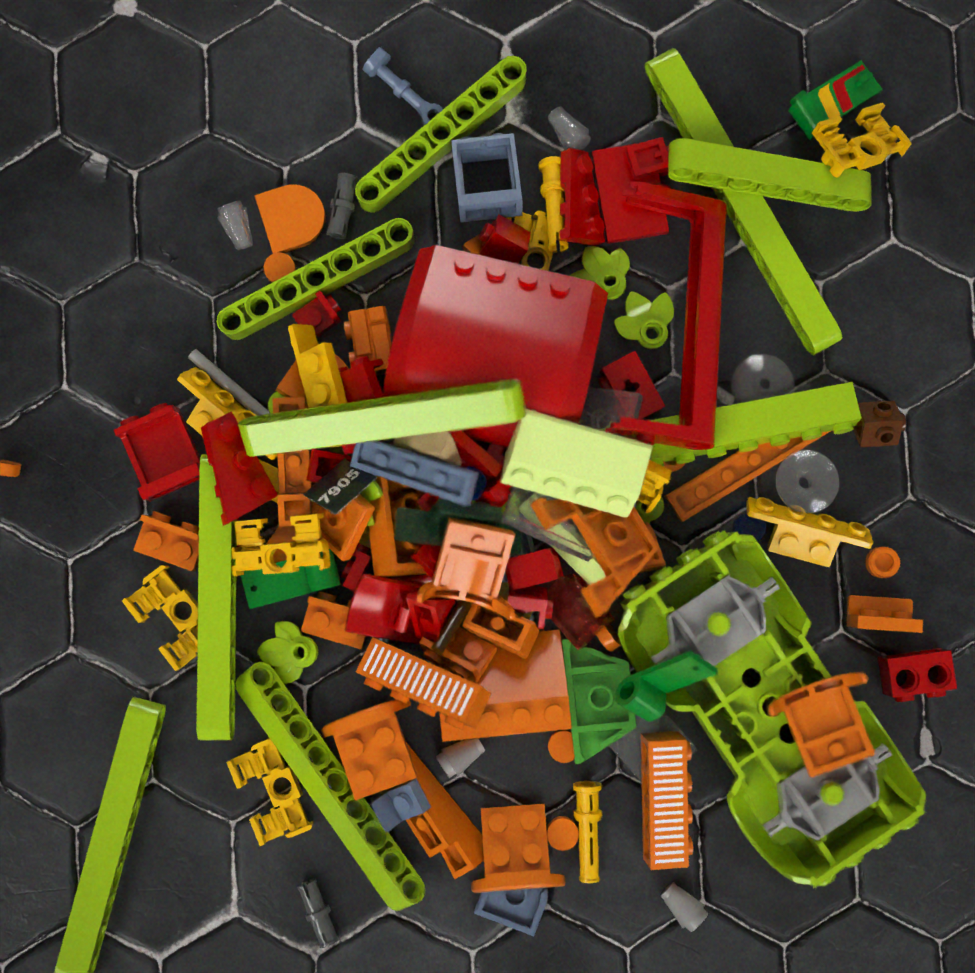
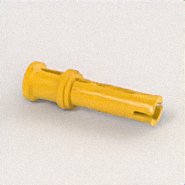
[538,156,569,253]
[573,781,602,883]

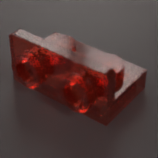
[548,573,615,650]

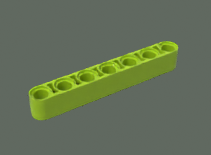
[355,56,527,213]
[668,138,872,212]
[216,218,415,340]

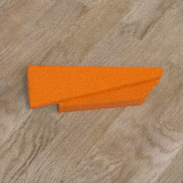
[386,742,484,879]

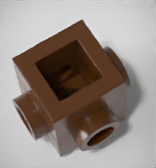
[853,400,906,447]

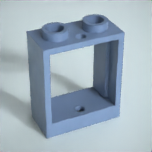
[451,133,523,223]

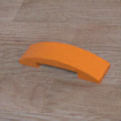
[272,397,312,527]

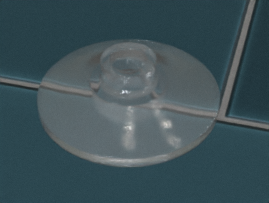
[731,354,794,404]
[775,450,839,513]

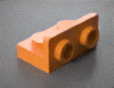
[133,511,199,571]
[300,591,366,649]
[846,595,923,633]
[419,619,497,683]

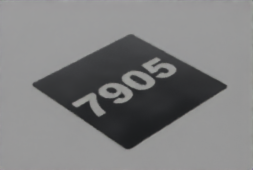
[304,459,377,515]

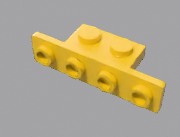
[288,324,347,448]
[177,367,277,460]
[746,497,873,567]

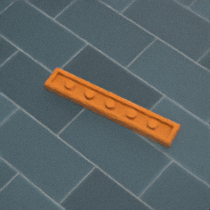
[665,431,831,522]

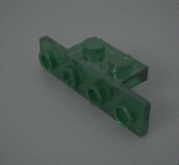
[394,498,521,556]

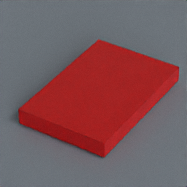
[591,143,669,244]

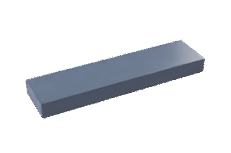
[350,440,478,506]

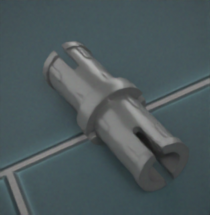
[326,173,358,239]
[297,878,339,948]

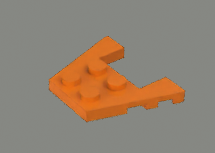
[530,498,659,618]

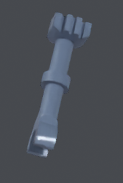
[363,47,443,125]

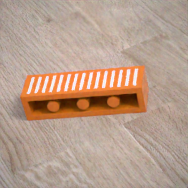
[356,637,492,730]
[641,731,693,870]

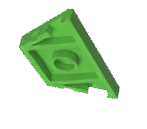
[562,639,637,764]

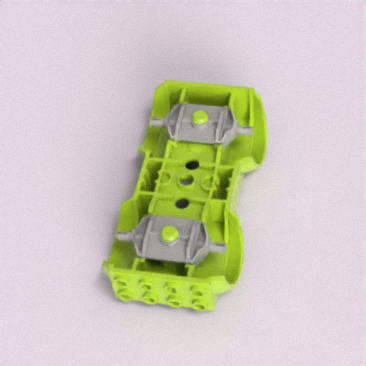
[618,530,926,888]

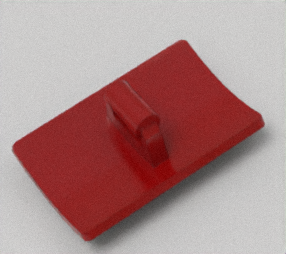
[345,574,423,645]

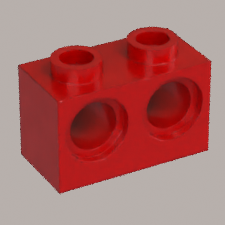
[878,648,957,702]

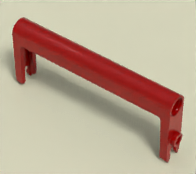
[605,182,727,450]

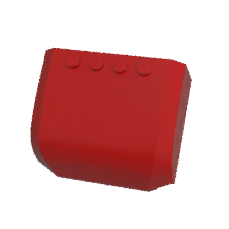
[383,245,608,447]

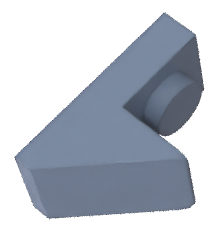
[370,778,431,832]

